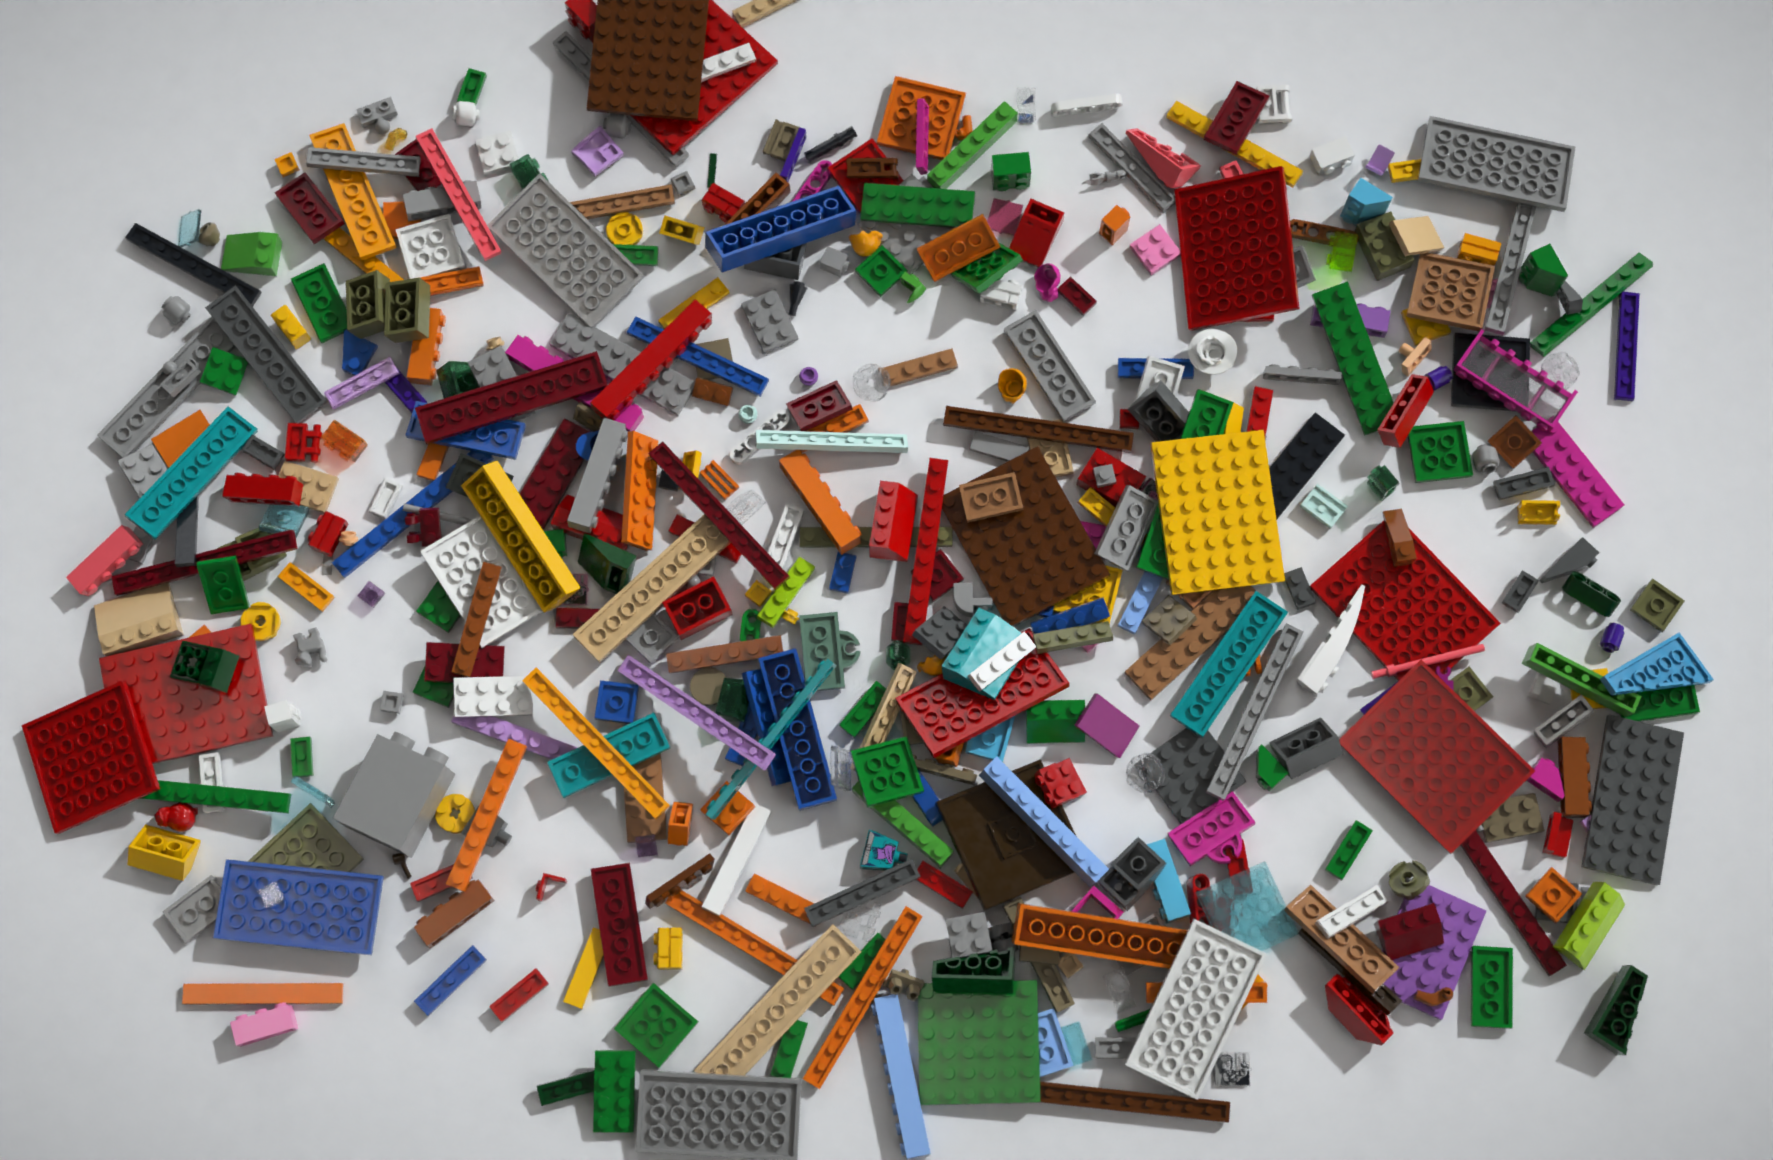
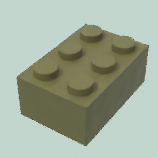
[1355,211,1415,281]
[346,270,390,339]
[384,277,431,343]

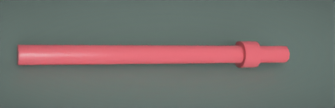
[1371,644,1485,679]

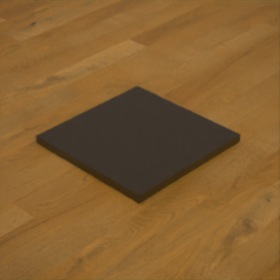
[935,759,1077,911]

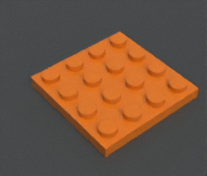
[877,76,966,160]

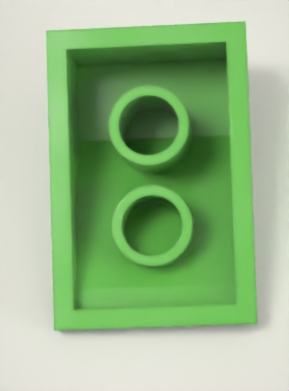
[221,232,282,276]

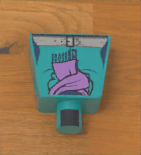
[860,830,908,871]

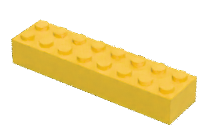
[461,461,580,613]

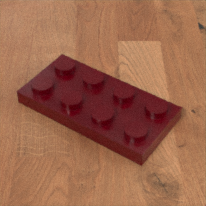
[1204,81,1270,155]
[275,172,345,245]
[424,642,505,683]

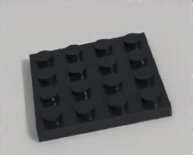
[1451,333,1530,412]

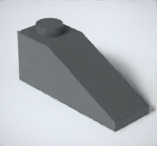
[1540,537,1600,583]

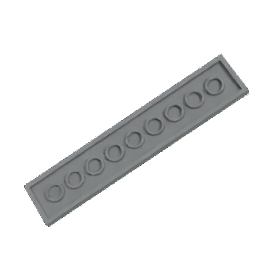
[97,317,235,458]

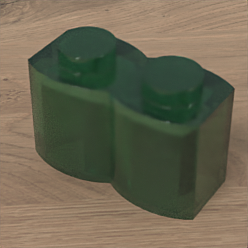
[1367,465,1400,501]

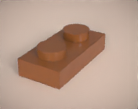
[692,378,733,406]

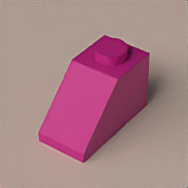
[1526,758,1564,802]

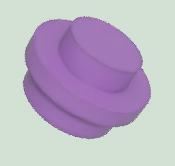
[799,367,818,386]

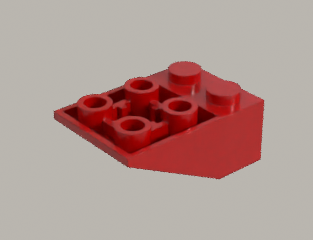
[1009,198,1065,268]

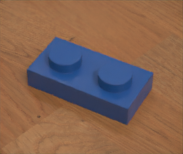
[829,552,857,594]

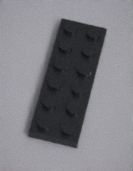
[1269,412,1345,520]

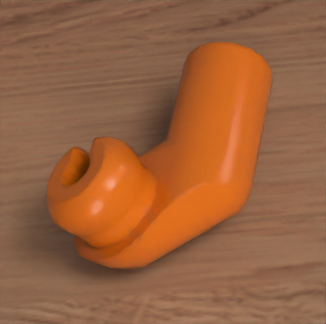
[955,115,973,140]

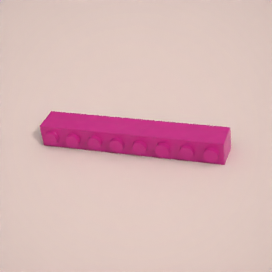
[505,335,644,432]

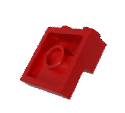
[1034,758,1087,809]

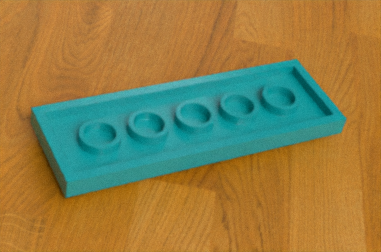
[547,713,671,798]

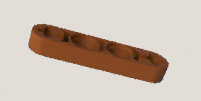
[1290,219,1359,249]

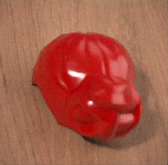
[154,803,196,832]

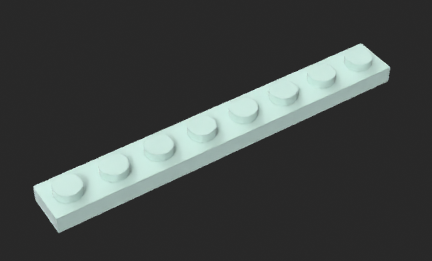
[755,430,908,453]

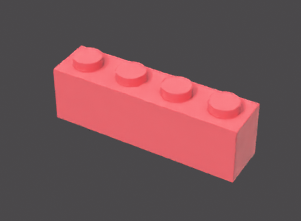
[66,525,143,596]

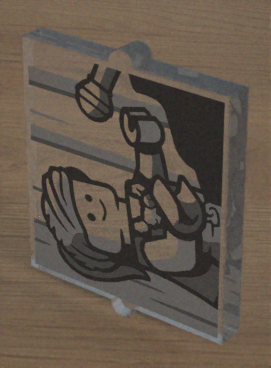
[1212,1052,1252,1086]

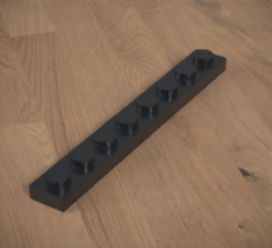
[125,223,262,307]

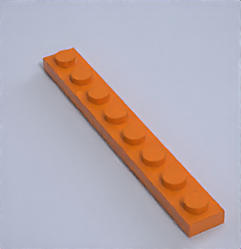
[446,739,527,892]

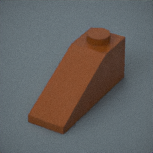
[1382,509,1417,567]

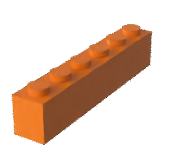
[779,450,862,555]

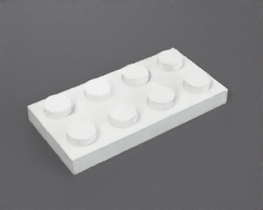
[453,676,533,717]

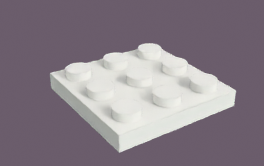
[396,214,465,279]

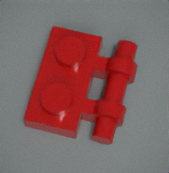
[285,423,322,463]

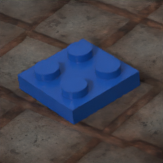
[594,680,639,724]

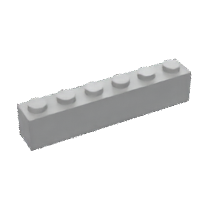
[567,418,628,534]

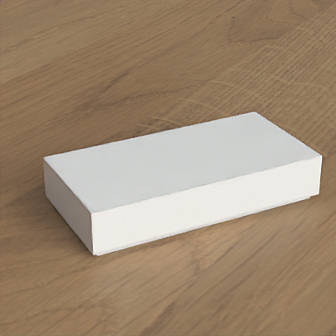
[369,478,403,519]

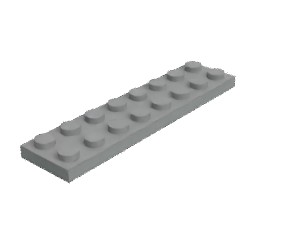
[549,313,695,416]

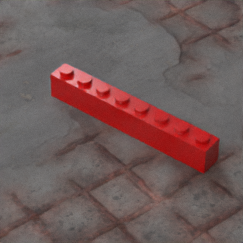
[590,299,712,420]

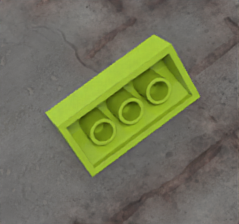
[1553,882,1625,970]

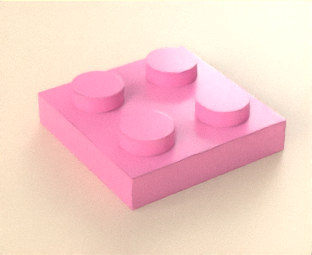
[1129,225,1181,275]

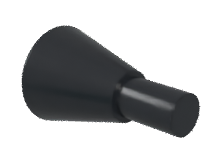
[788,281,808,317]

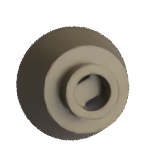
[195,222,220,246]

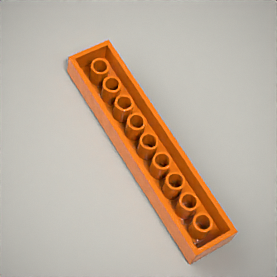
[1011,903,1188,969]

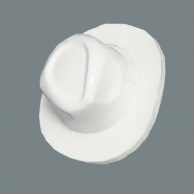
[1188,329,1237,374]

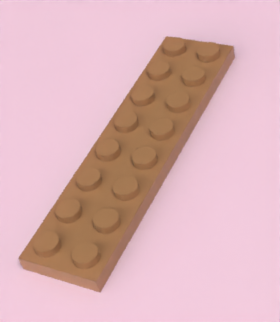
[1125,586,1256,701]

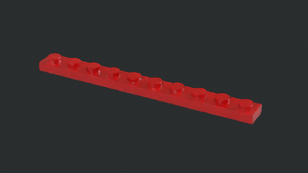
[903,458,948,646]

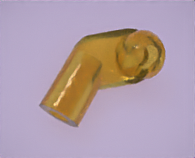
[385,128,407,151]

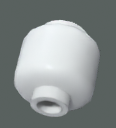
[452,101,480,126]

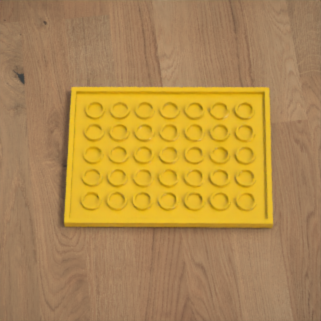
[1150,430,1285,595]

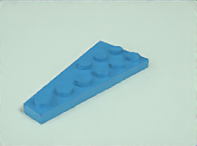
[1600,632,1714,695]

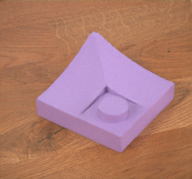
[571,126,624,177]

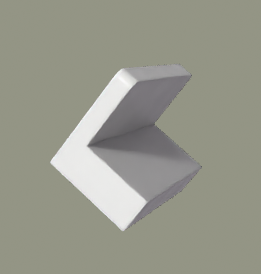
[1528,672,1558,705]

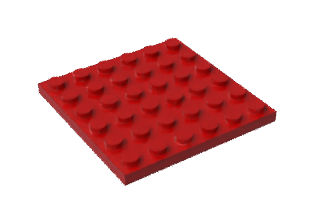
[21,680,160,834]

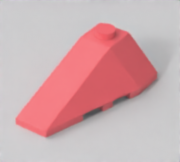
[1126,128,1201,189]

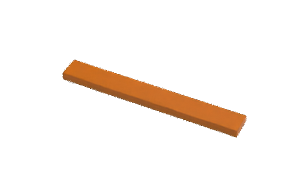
[182,983,343,1004]

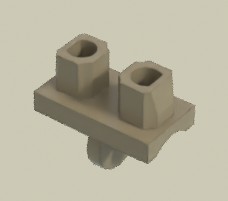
[883,969,924,1001]

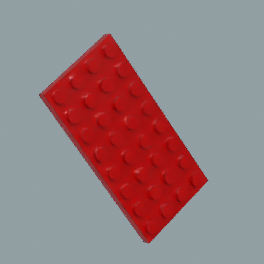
[895,628,1070,758]

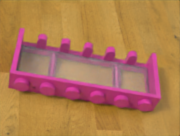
[1454,329,1578,433]

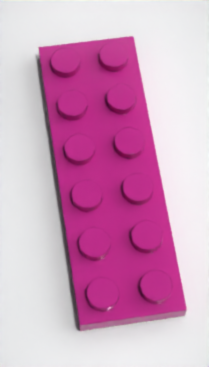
[1532,416,1625,528]

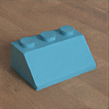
[1340,178,1393,226]

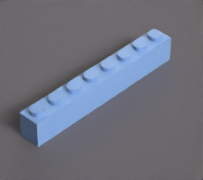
[979,757,1109,887]
[871,994,931,1159]

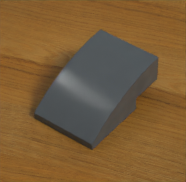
[1098,837,1167,911]

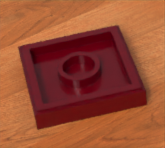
[910,549,964,602]

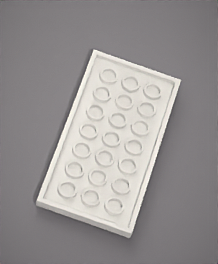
[1125,919,1267,1100]

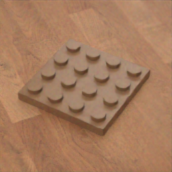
[1406,253,1495,332]

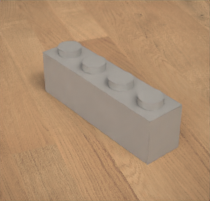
[403,180,481,221]

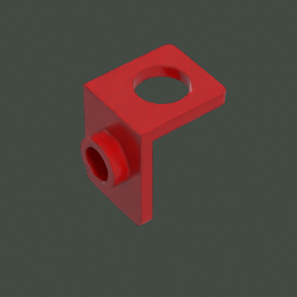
[536,873,567,902]

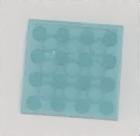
[1196,861,1298,951]

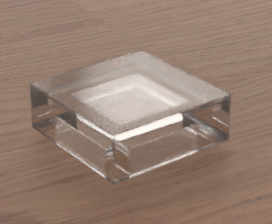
[258,881,285,909]

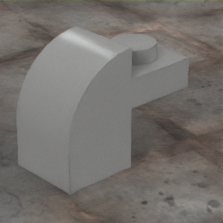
[953,583,993,617]

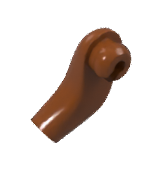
[1414,987,1453,1007]

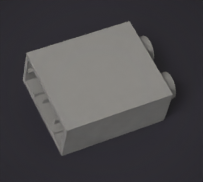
[333,731,455,858]

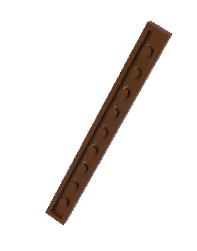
[943,406,1134,453]
[1040,1082,1230,1123]

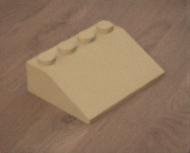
[94,583,184,656]

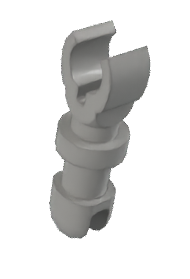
[1090,170,1126,186]

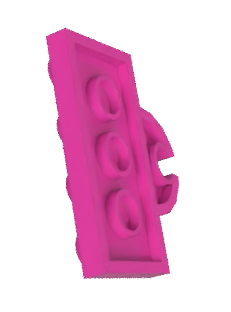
[1168,791,1255,866]

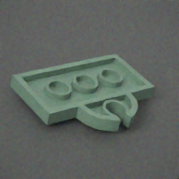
[799,612,861,691]

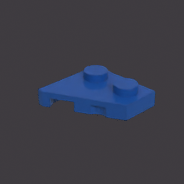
[342,330,378,376]

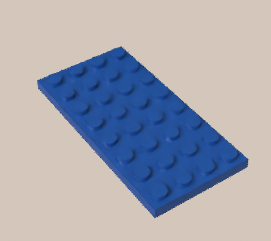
[213,859,384,955]

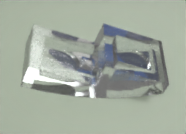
[1017,88,1036,124]

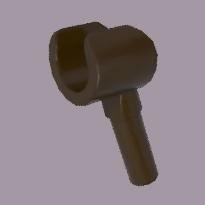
[392,853,412,879]

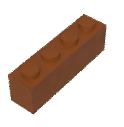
[725,173,791,225]
[1557,737,1592,818]
[414,879,495,948]

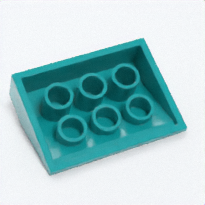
[941,608,1022,700]

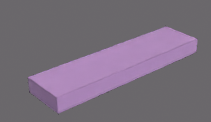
[324,357,400,409]

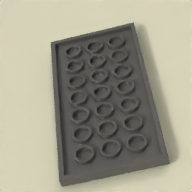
[1581,714,1684,885]

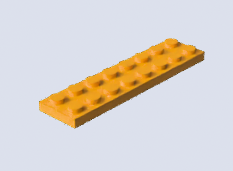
[309,123,396,261]

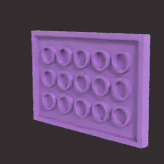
[1382,879,1486,1020]

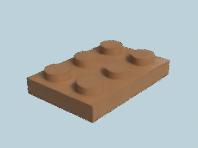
[959,472,1023,523]

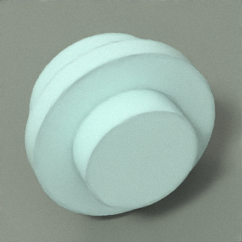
[739,405,758,424]

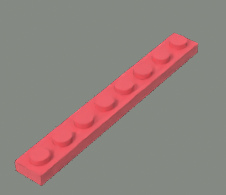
[416,128,501,261]

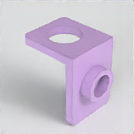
[1365,144,1395,176]

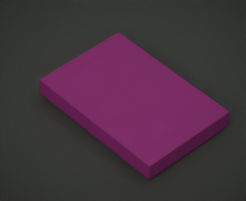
[1074,693,1140,758]

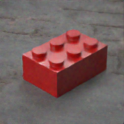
[1076,448,1146,508]
[662,576,733,640]

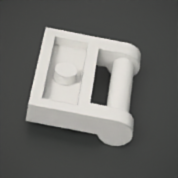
[1256,85,1292,123]

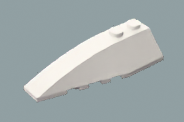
[1297,585,1365,695]

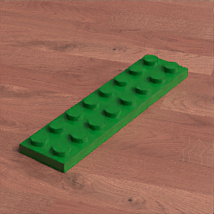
[1311,281,1394,436]

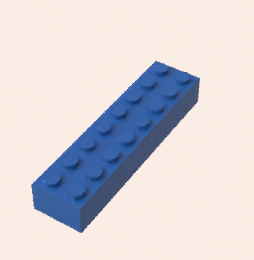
[705,186,856,273]
[758,648,837,811]

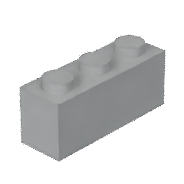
[1534,695,1594,748]

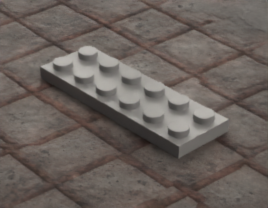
[1004,310,1096,422]

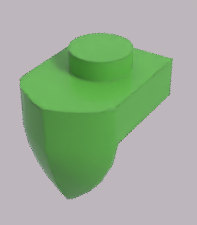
[901,272,926,303]

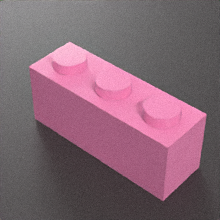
[230,1003,298,1047]

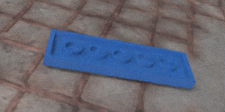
[406,401,526,460]

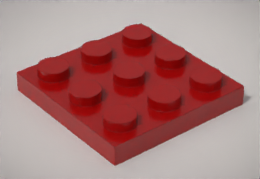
[827,138,904,214]

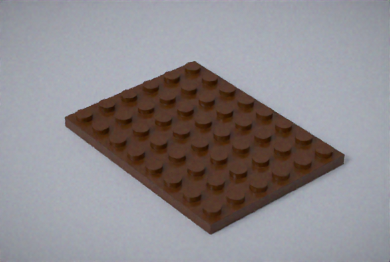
[587,0,709,121]
[942,446,1110,627]

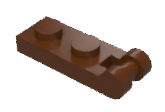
[846,158,899,179]

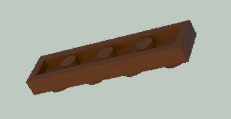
[645,853,715,909]

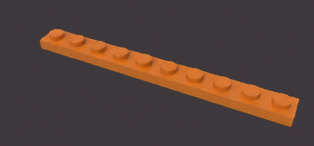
[665,890,844,1006]
[802,906,923,1089]

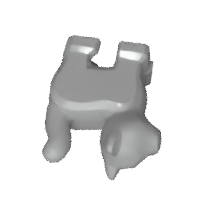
[293,627,327,668]

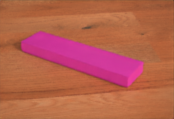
[916,98,929,175]

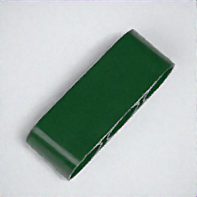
[1562,571,1621,617]

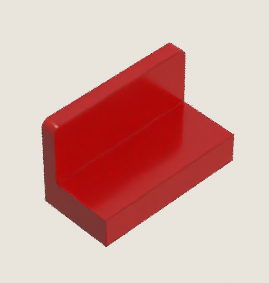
[1542,812,1574,858]

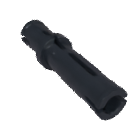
[804,126,857,163]

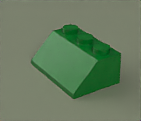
[1518,244,1568,297]
[1025,700,1085,744]

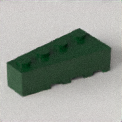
[932,947,1015,994]
[1584,965,1648,1055]

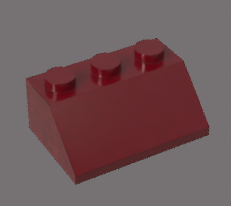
[1374,903,1444,960]

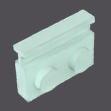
[1300,484,1348,529]

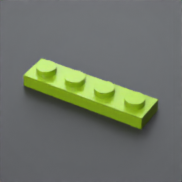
[757,557,815,628]

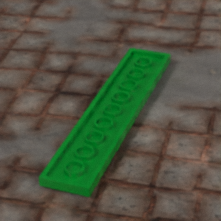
[1136,389,1234,580]

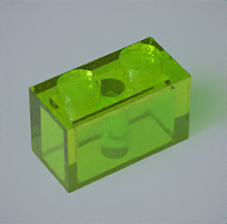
[1326,232,1358,272]

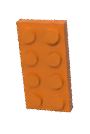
[917,214,1000,282]

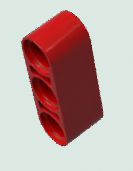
[1186,873,1214,927]

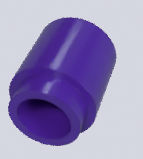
[1424,366,1453,391]
[1600,623,1625,653]

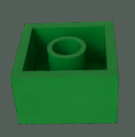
[991,152,1031,191]

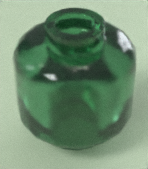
[885,640,911,670]

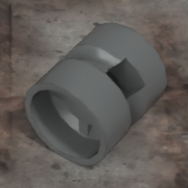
[988,923,1019,952]

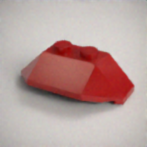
[1325,974,1393,1046]

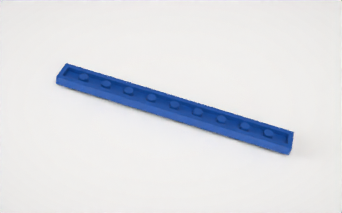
[332,451,494,578]

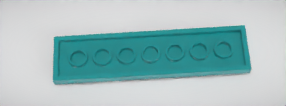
[125,406,258,540]
[1170,591,1288,738]

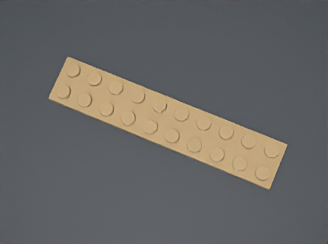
[573,515,730,663]
[694,924,862,1075]

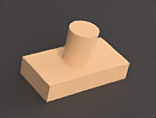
[1399,337,1432,376]

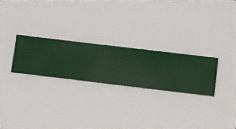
[707,153,717,188]

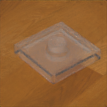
[831,746,851,791]

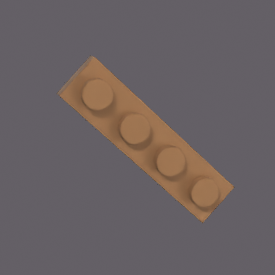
[880,348,958,388]

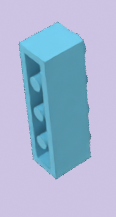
[1147,839,1191,923]

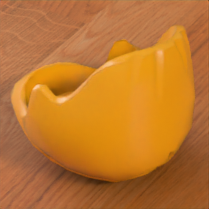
[849,231,883,257]
[998,368,1027,404]
[917,654,949,676]

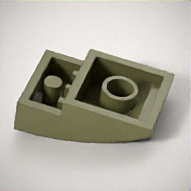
[217,523,287,581]

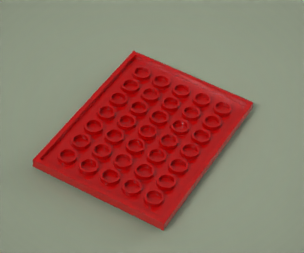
[630,0,778,155]
[1174,166,1300,331]
[1310,520,1501,681]
[99,624,273,764]
[1339,660,1535,854]

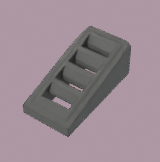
[1556,281,1583,315]

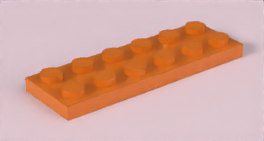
[621,431,658,551]

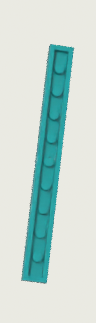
[706,659,837,820]

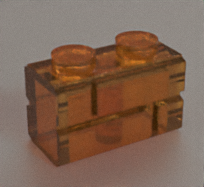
[321,420,368,462]

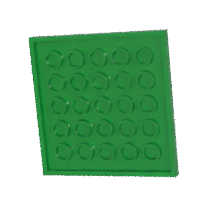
[918,980,1041,1105]

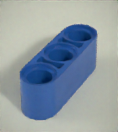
[912,769,943,827]

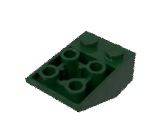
[578,533,637,594]
[170,640,239,693]

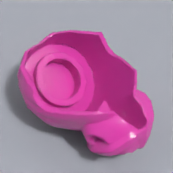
[1034,263,1061,302]

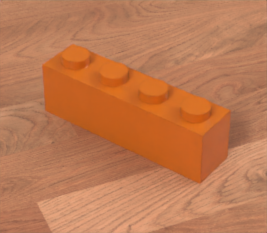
[407,308,446,385]

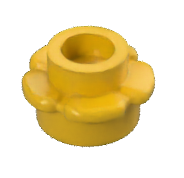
[781,608,800,625]

